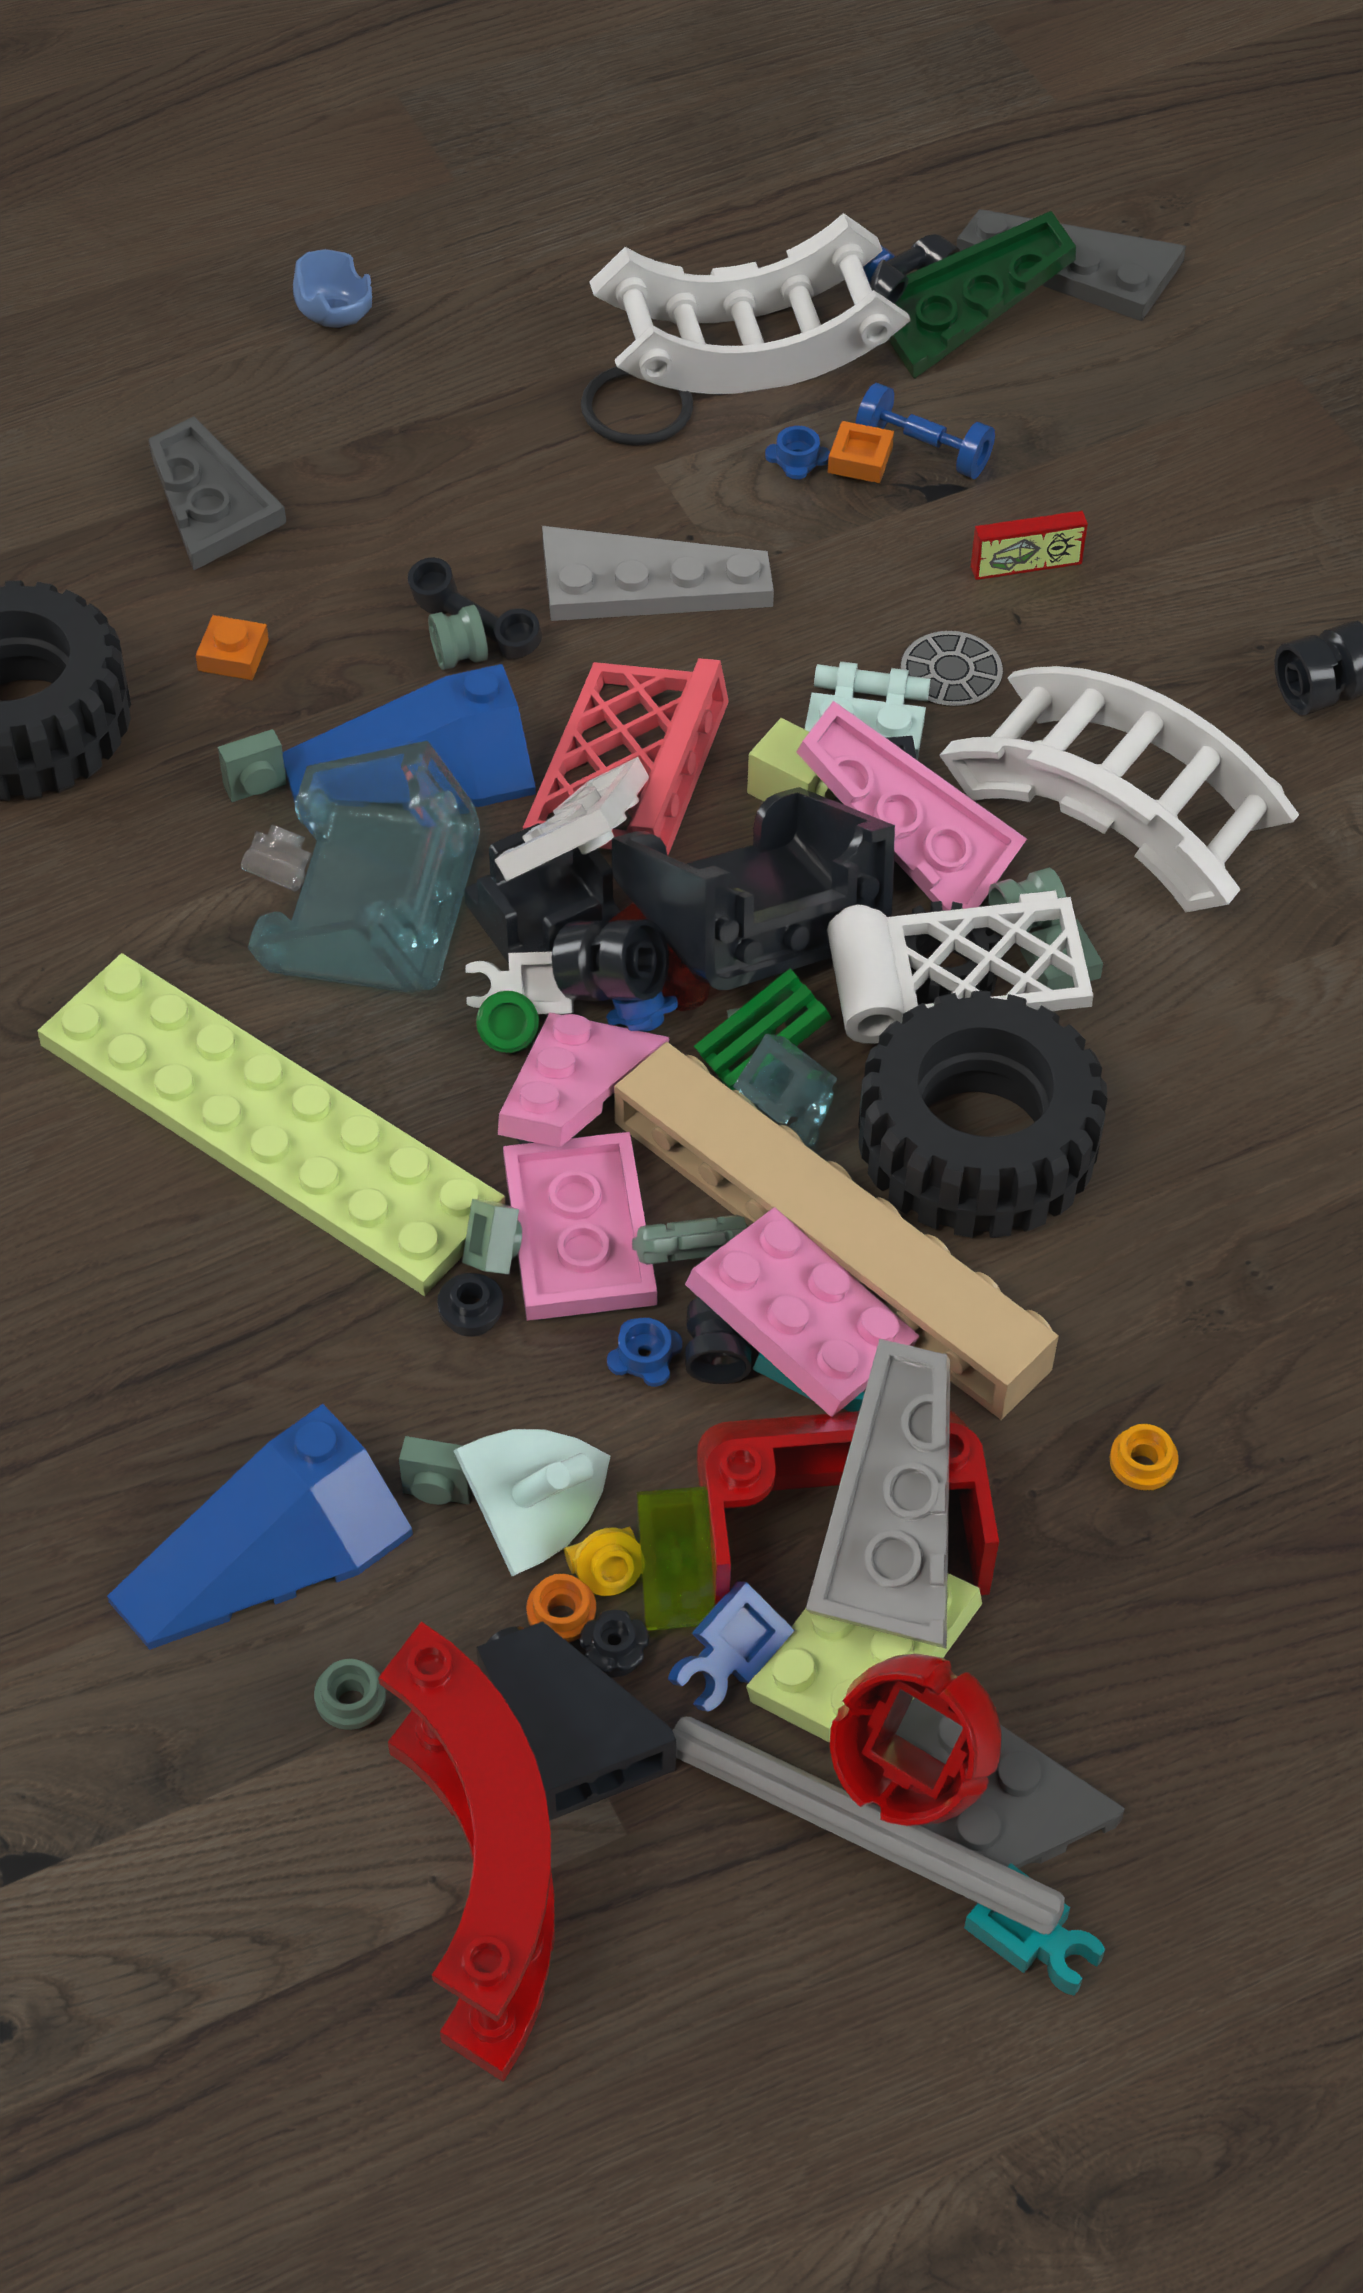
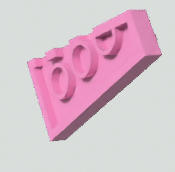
[797,701,1027,911]

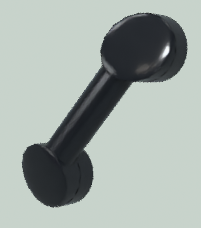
[869,234,960,304]
[408,557,542,660]

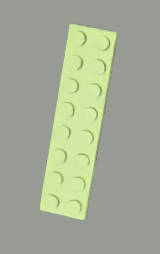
[37,953,505,1296]

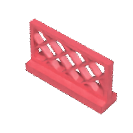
[523,658,729,856]

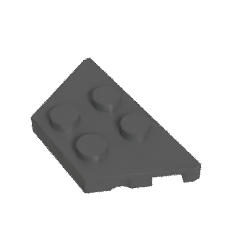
[873,1698,1125,1869]

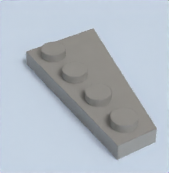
[542,526,774,621]
[806,1339,950,1649]

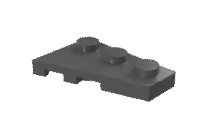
[148,416,286,570]

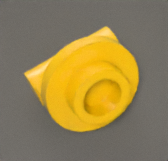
[564,1526,644,1596]

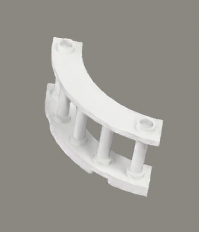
[589,213,911,394]
[939,666,1299,912]

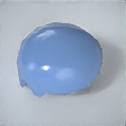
[293,249,372,328]

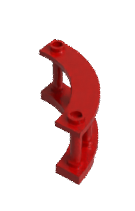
[378,1621,555,2082]

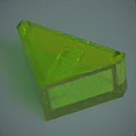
[637,1486,715,1630]

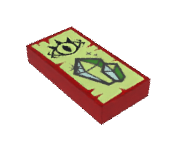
[970,510,1088,580]

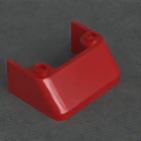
[697,1411,999,1608]

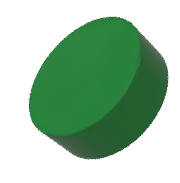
[476,991,539,1054]

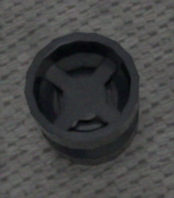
[685,1297,752,1384]

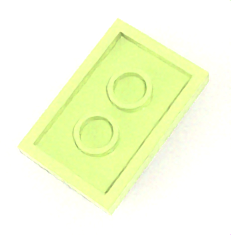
[746,1573,982,1743]

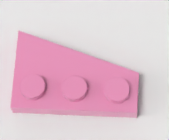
[498,1013,669,1148]

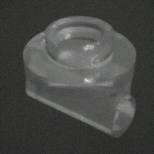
[241,824,312,892]

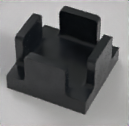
[464,823,627,964]

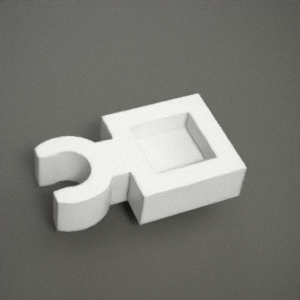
[466,952,574,1014]

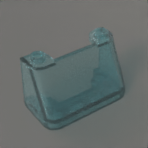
[248,740,480,993]

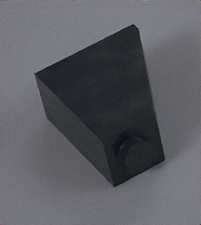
[476,1621,676,1821]

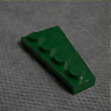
[888,211,1076,379]

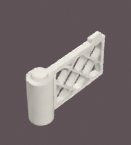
[827,891,1093,1043]

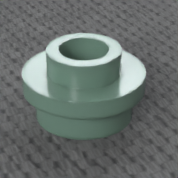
[314,1659,386,1730]

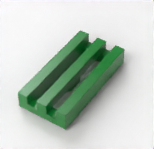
[694,968,831,1091]

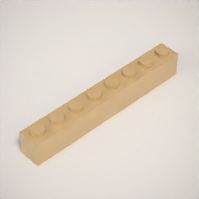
[614,1041,1059,1420]

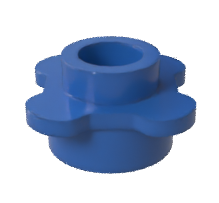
[765,426,830,479]
[606,991,678,1032]
[607,1318,683,1387]

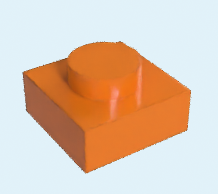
[828,421,894,483]
[196,615,269,680]

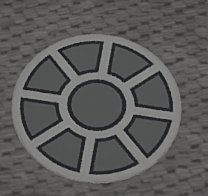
[901,631,1003,706]

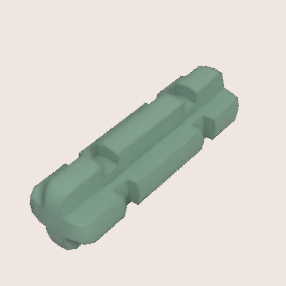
[632,1215,747,1265]

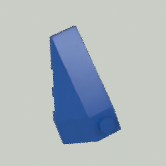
[282,664,536,807]
[107,1404,413,1650]

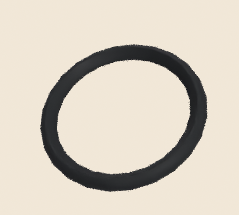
[581,366,694,445]

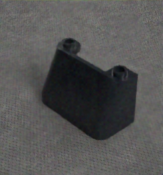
[612,787,895,990]

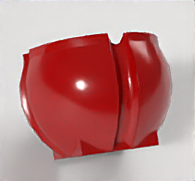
[830,1653,1002,1826]

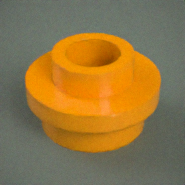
[1109,1424,1178,1490]

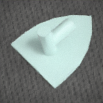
[454,1429,610,1576]

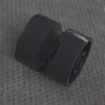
[1274,621,1363,715]
[551,919,670,1001]

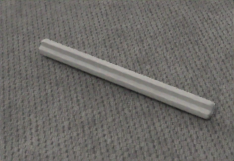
[672,1717,1065,1934]

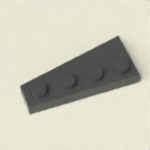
[956,209,1186,321]

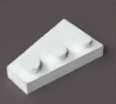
[495,757,649,881]

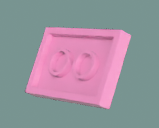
[503,1132,657,1321]
[685,1207,920,1417]

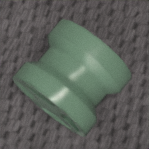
[428,605,488,670]

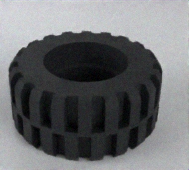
[0,580,131,801]
[858,991,1108,1238]

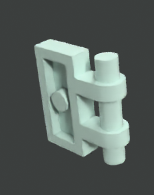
[805,661,931,761]

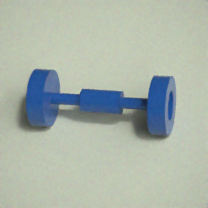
[856,383,995,479]

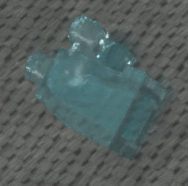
[733,1034,837,1147]

